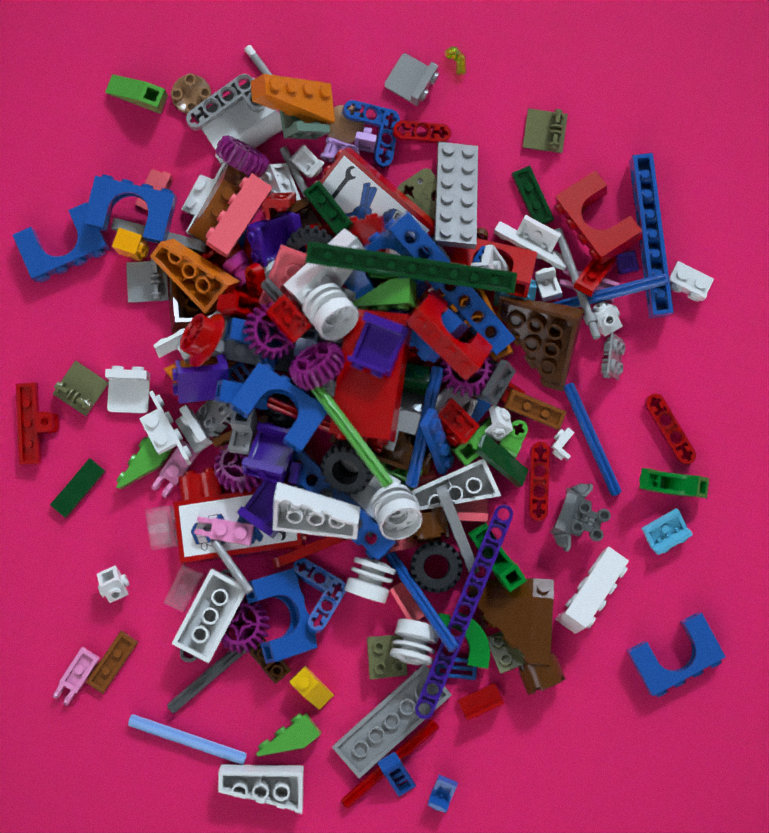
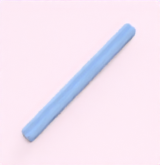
[128,714,247,765]

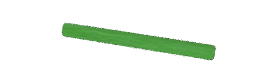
[311,385,393,488]

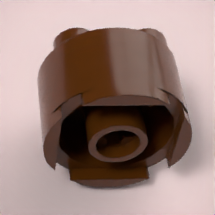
[408,508,450,543]
[518,653,566,695]

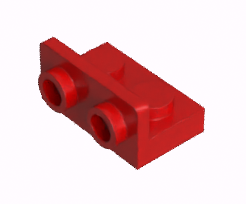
[262,192,296,220]
[264,294,312,343]
[437,398,480,445]

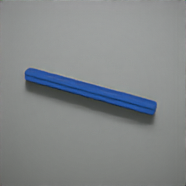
[552,273,668,308]
[405,366,444,488]
[564,383,622,496]
[386,551,459,652]

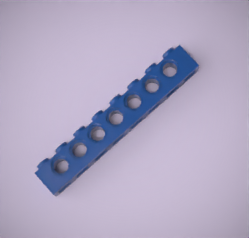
[629,153,674,319]
[387,211,515,355]
[288,450,398,560]

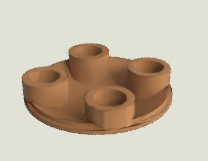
[171,73,211,114]
[327,105,364,144]

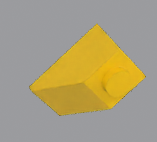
[290,665,334,710]

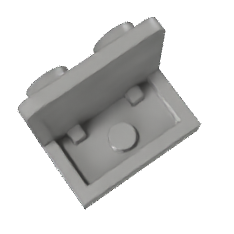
[385,53,439,106]

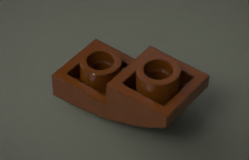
[250,637,291,684]

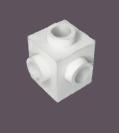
[592,302,623,336]
[97,565,130,603]

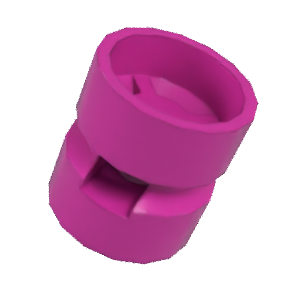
[222,250,252,289]

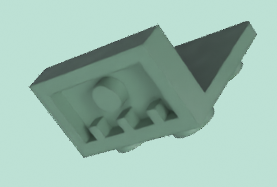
[279,110,330,139]

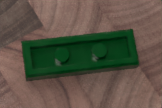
[511,165,555,225]
[303,180,354,236]
[476,434,528,487]
[50,458,106,518]

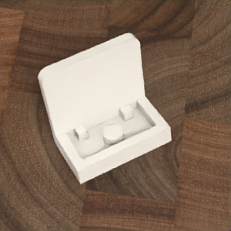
[105,366,150,413]

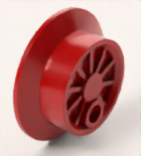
[180,313,225,367]

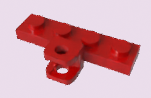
[16,382,60,465]

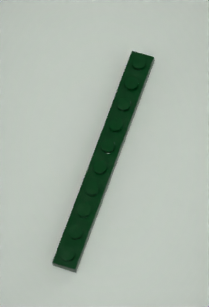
[305,241,517,294]

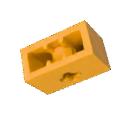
[112,227,149,262]

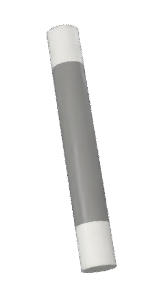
[244,45,272,75]

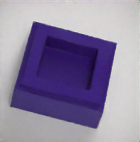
[615,250,639,275]
[288,462,303,485]

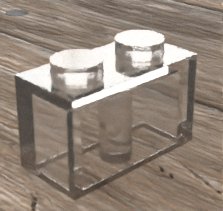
[145,505,178,550]
[164,565,203,612]

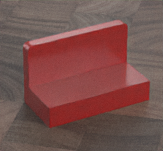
[457,682,505,721]

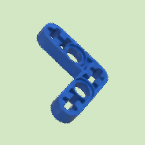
[342,100,400,168]
[292,558,346,633]

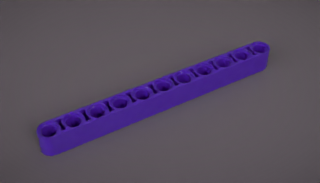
[415,505,513,719]

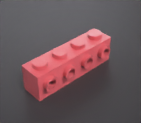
[205,173,272,258]

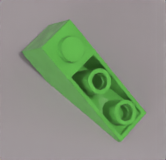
[105,74,168,114]
[352,278,417,312]
[450,416,495,466]
[116,436,173,489]
[256,713,321,756]

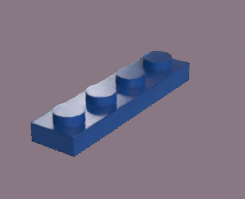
[420,408,454,475]

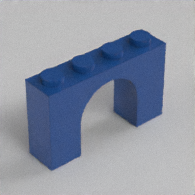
[83,174,177,244]
[13,202,110,283]
[344,219,428,299]
[389,277,469,363]
[214,318,281,410]
[230,363,328,454]
[246,568,318,664]
[626,612,726,697]

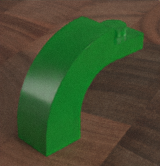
[639,468,709,499]
[468,522,527,592]
[438,612,490,669]

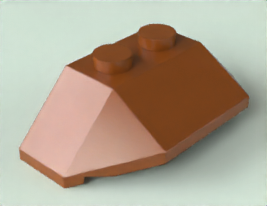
[188,163,247,243]

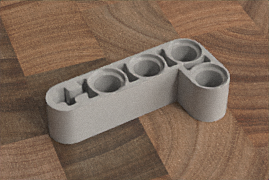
[186,74,265,131]

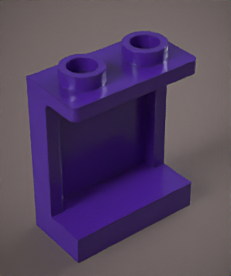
[247,211,306,268]
[347,312,409,378]
[172,354,228,404]
[242,422,295,484]
[237,479,294,539]

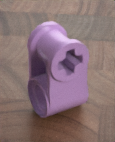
[320,137,359,163]

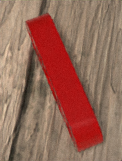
[392,120,451,144]

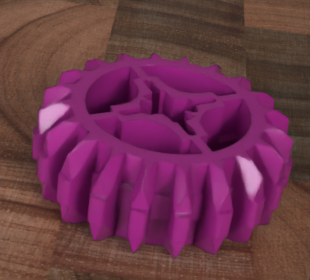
[215,135,269,178]
[243,303,295,360]
[289,340,345,390]
[439,342,494,398]
[214,444,264,493]
[220,597,270,654]

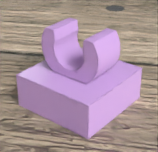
[355,127,377,153]

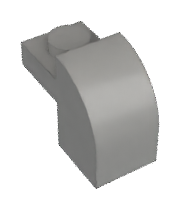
[228,409,257,455]
[384,409,421,451]

